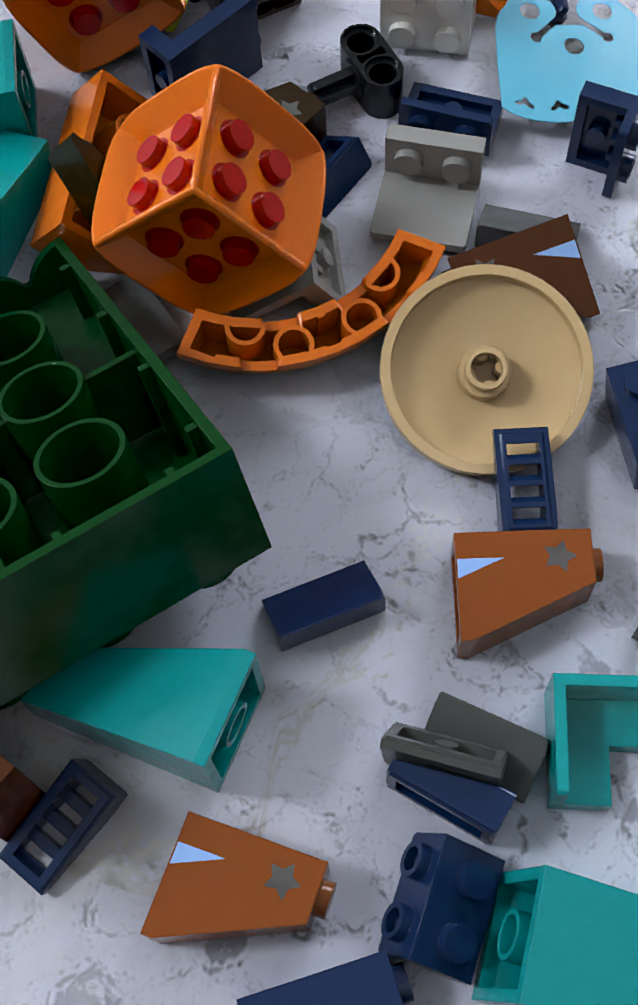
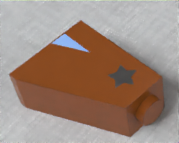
[451,528,604,659]
[140,811,337,944]

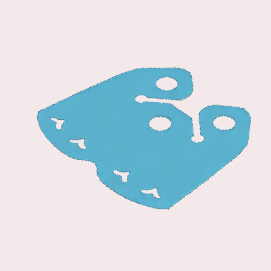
[495,0,638,123]

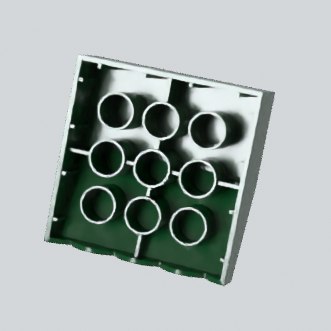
[0,237,272,710]

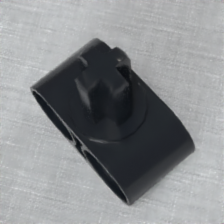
[307,24,404,119]

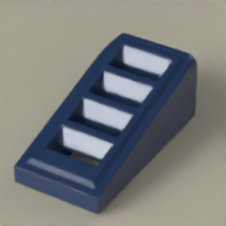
[492,427,558,531]
[0,759,128,895]
[386,759,518,845]

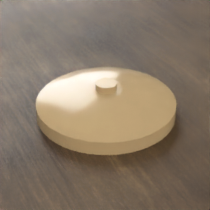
[379,264,594,477]

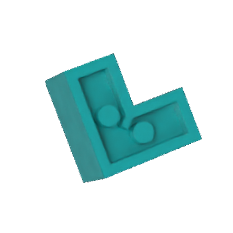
[544,673,638,811]

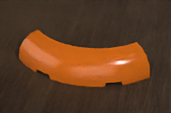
[176,229,446,374]

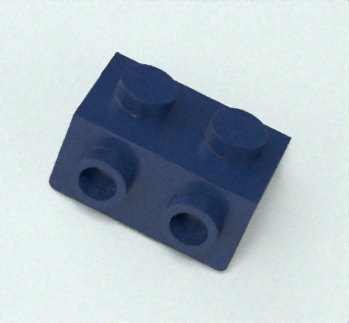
[565,80,638,198]
[398,82,503,157]
[378,832,505,985]

